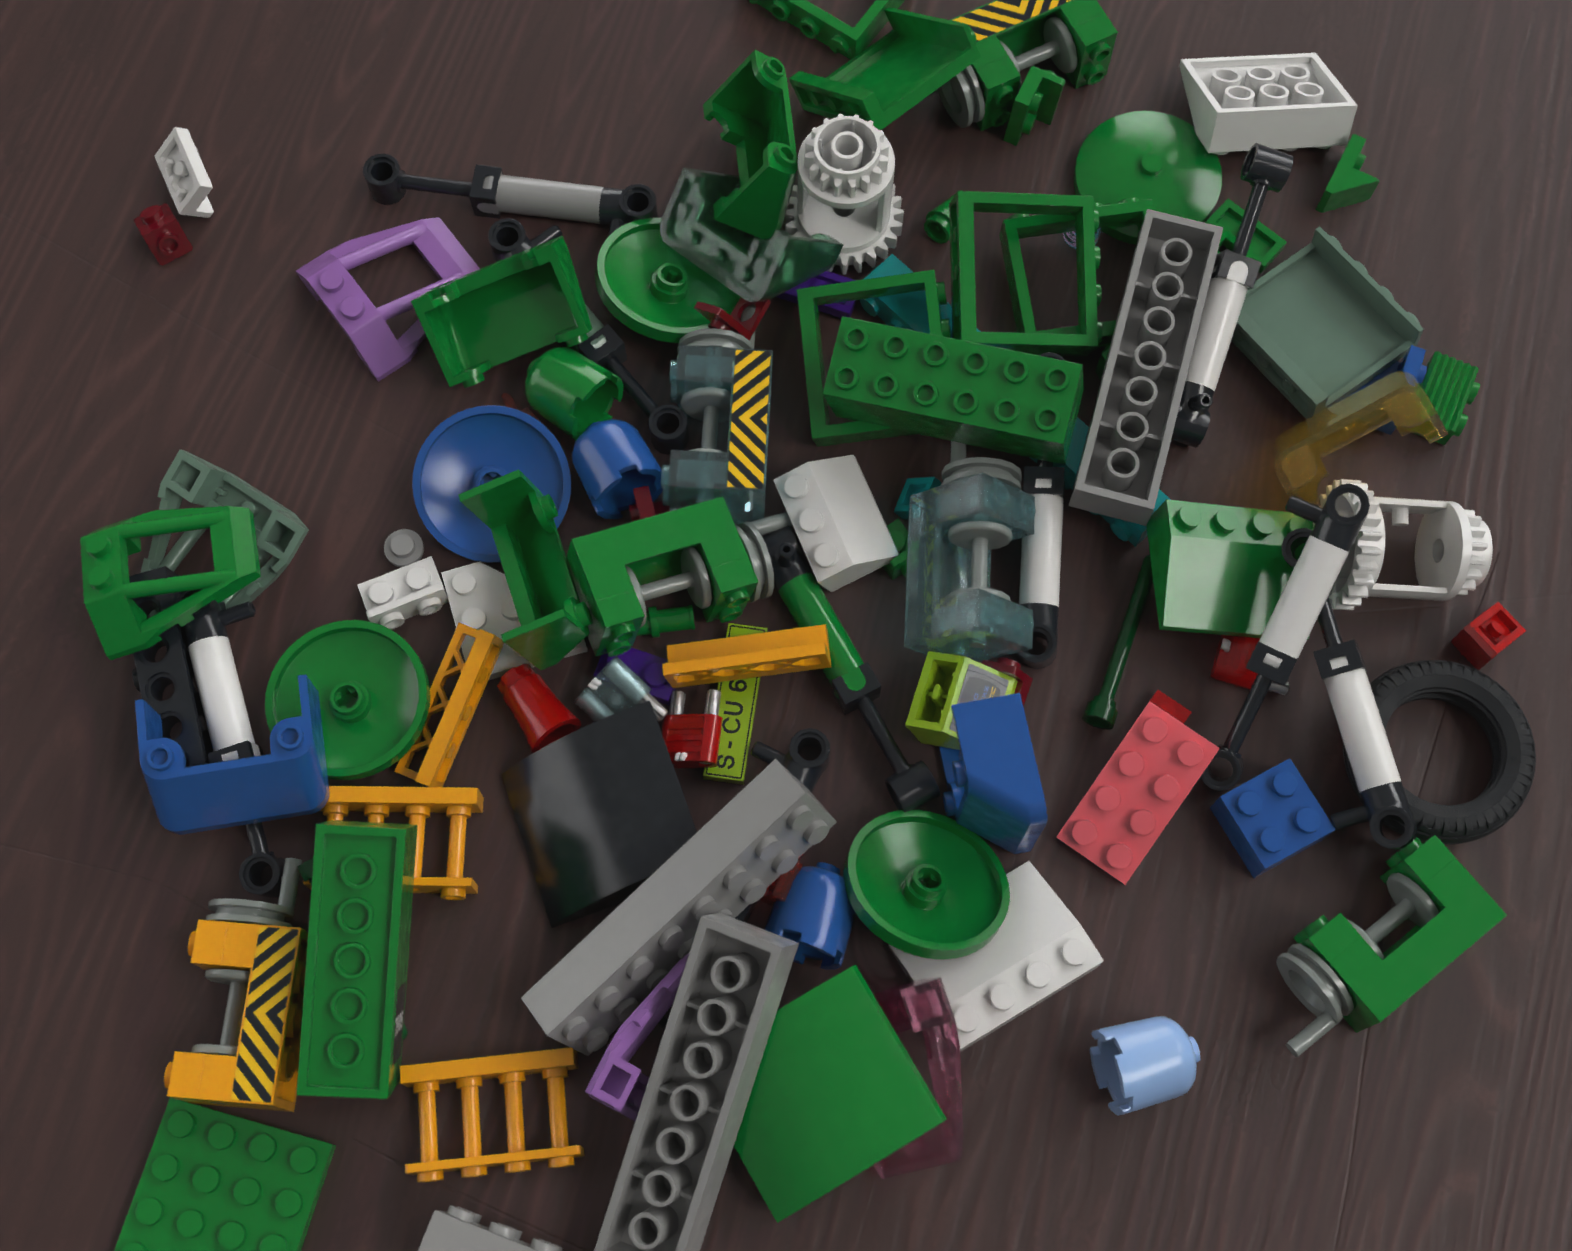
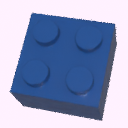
[1210,758,1336,878]

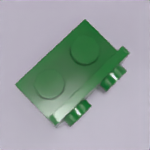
[1003,66,1065,146]

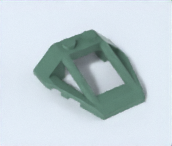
[141,449,309,617]

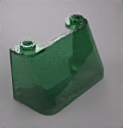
[660,167,843,303]

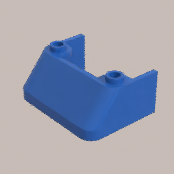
[135,674,329,835]
[939,693,1047,854]

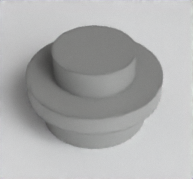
[384,529,424,568]

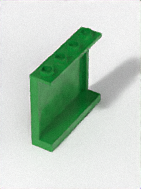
[789,7,981,131]

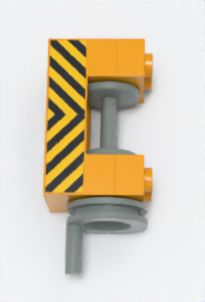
[164,858,308,1112]

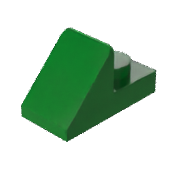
[1316,133,1380,213]

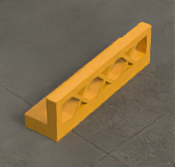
[394,623,504,787]
[662,624,832,688]

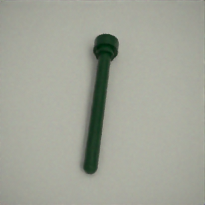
[1082,554,1153,730]

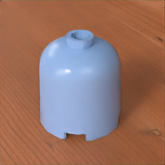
[1090,1016,1200,1116]

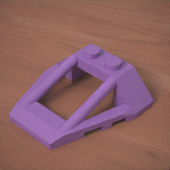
[296,217,480,382]
[585,952,690,1122]

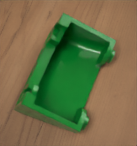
[703,50,798,240]
[411,236,592,388]

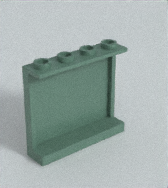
[1231,226,1424,423]

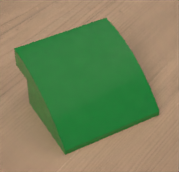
[734,965,947,1223]

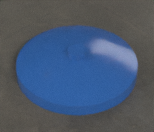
[412,405,571,563]

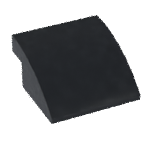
[501,700,697,928]

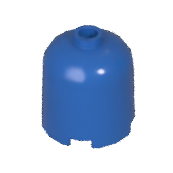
[572,419,665,519]
[764,862,856,970]

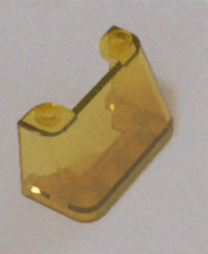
[1272,371,1448,505]

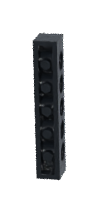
[129,566,213,767]

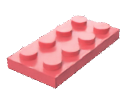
[1056,701,1220,885]

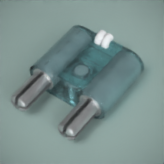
[574,656,668,722]

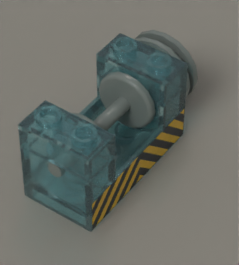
[661,306,773,524]
[904,441,1036,662]

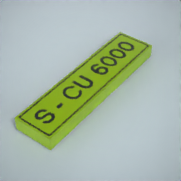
[703,623,768,785]

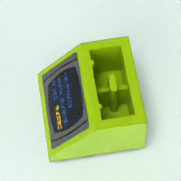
[905,651,1018,750]

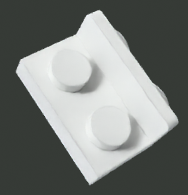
[154,127,214,218]
[357,556,449,630]

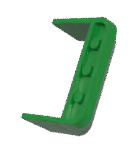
[459,469,593,670]

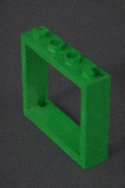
[749,0,905,60]
[949,191,1103,356]
[999,197,1154,350]
[797,269,951,447]

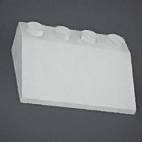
[1179,53,1358,155]
[888,861,1104,1055]

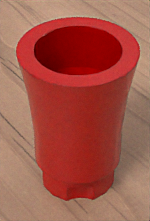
[497,663,581,753]

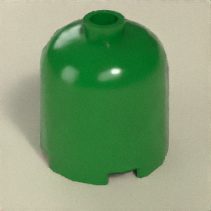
[525,347,624,441]

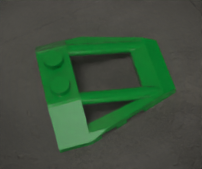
[80,506,261,660]

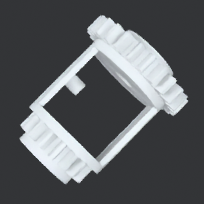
[783,114,904,275]
[1313,479,1493,610]

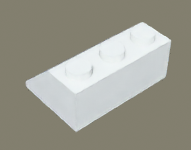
[773,455,899,593]

